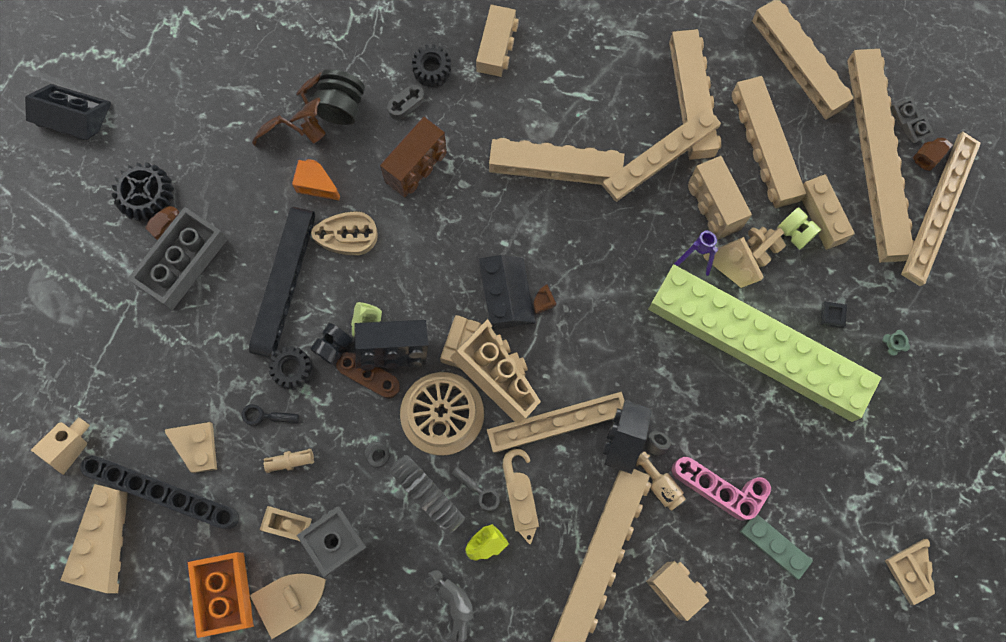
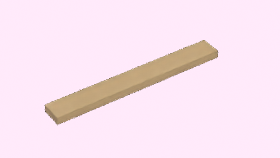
[901,132,981,286]

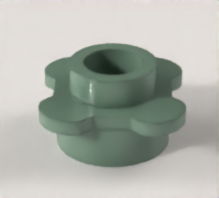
[883,330,910,356]

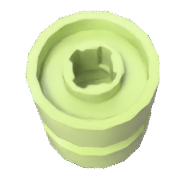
[777,207,822,250]

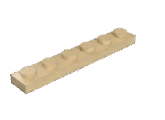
[602,107,721,202]
[487,392,624,453]

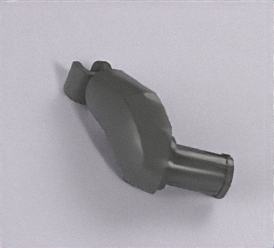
[424,570,473,642]

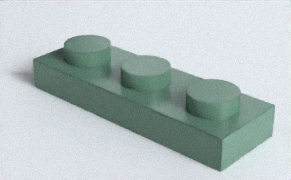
[739,514,813,580]

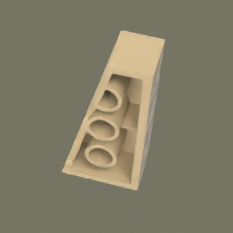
[450,319,541,423]
[61,484,128,593]

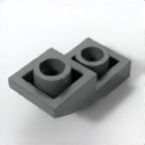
[890,97,934,143]

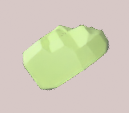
[351,302,382,337]

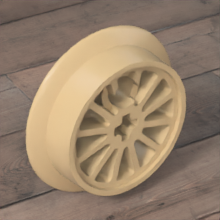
[400,372,484,455]

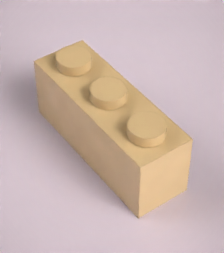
[476,5,519,77]
[802,174,855,250]

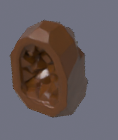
[913,138,953,171]
[145,206,180,241]

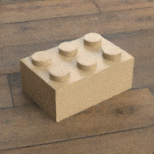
[688,156,752,239]

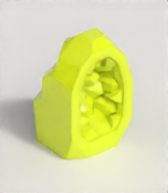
[465,524,509,561]

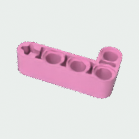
[672,457,771,521]

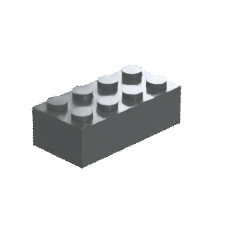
[128,207,228,311]

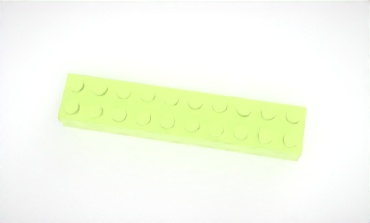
[648,264,882,422]

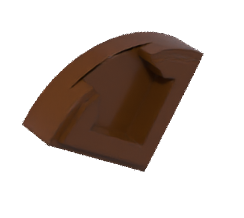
[534,284,557,315]

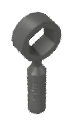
[451,467,500,511]

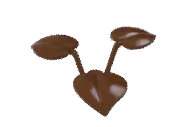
[252,72,326,146]

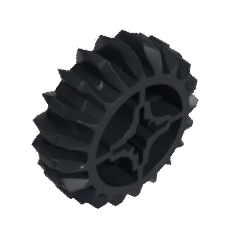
[111,162,174,222]

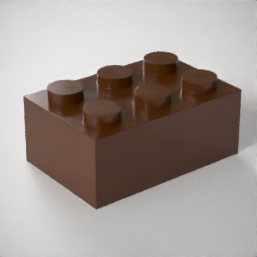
[380,117,447,198]

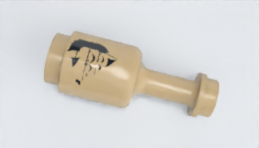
[636,451,686,511]

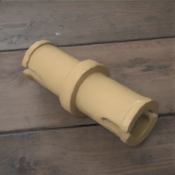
[264,449,314,473]

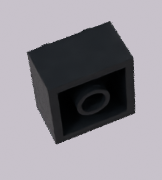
[603,400,652,474]

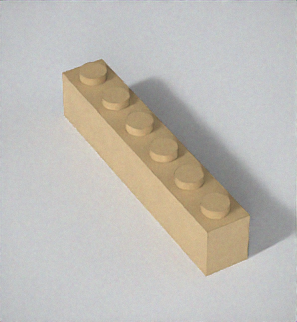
[752,0,853,120]
[669,29,721,160]
[732,76,806,208]
[489,138,624,185]

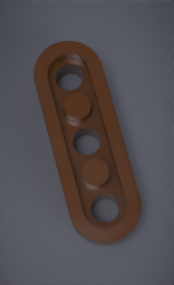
[336,352,400,399]

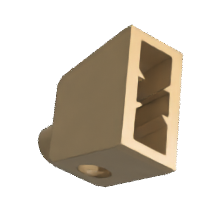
[31,417,90,475]

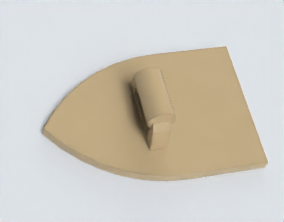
[250,574,326,639]

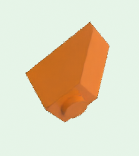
[292,159,340,200]

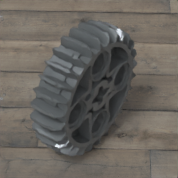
[390,455,465,534]

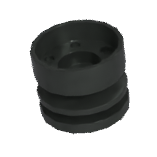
[313,69,365,125]

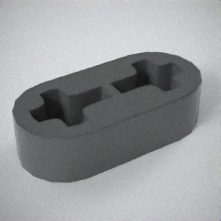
[387,85,424,120]

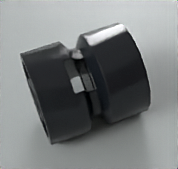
[310,323,353,366]

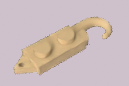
[503,449,539,544]

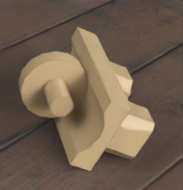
[747,227,786,267]

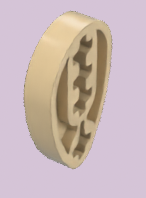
[311,212,378,255]

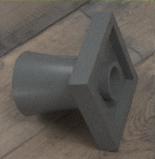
[297,506,367,577]

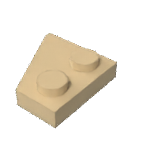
[703,237,763,288]
[165,422,217,473]
[885,539,935,605]

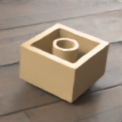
[646,561,709,621]

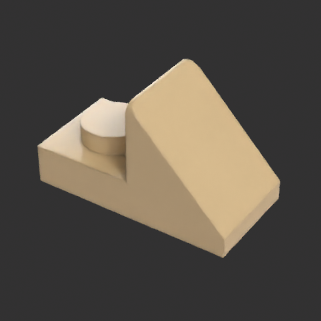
[260,506,312,541]

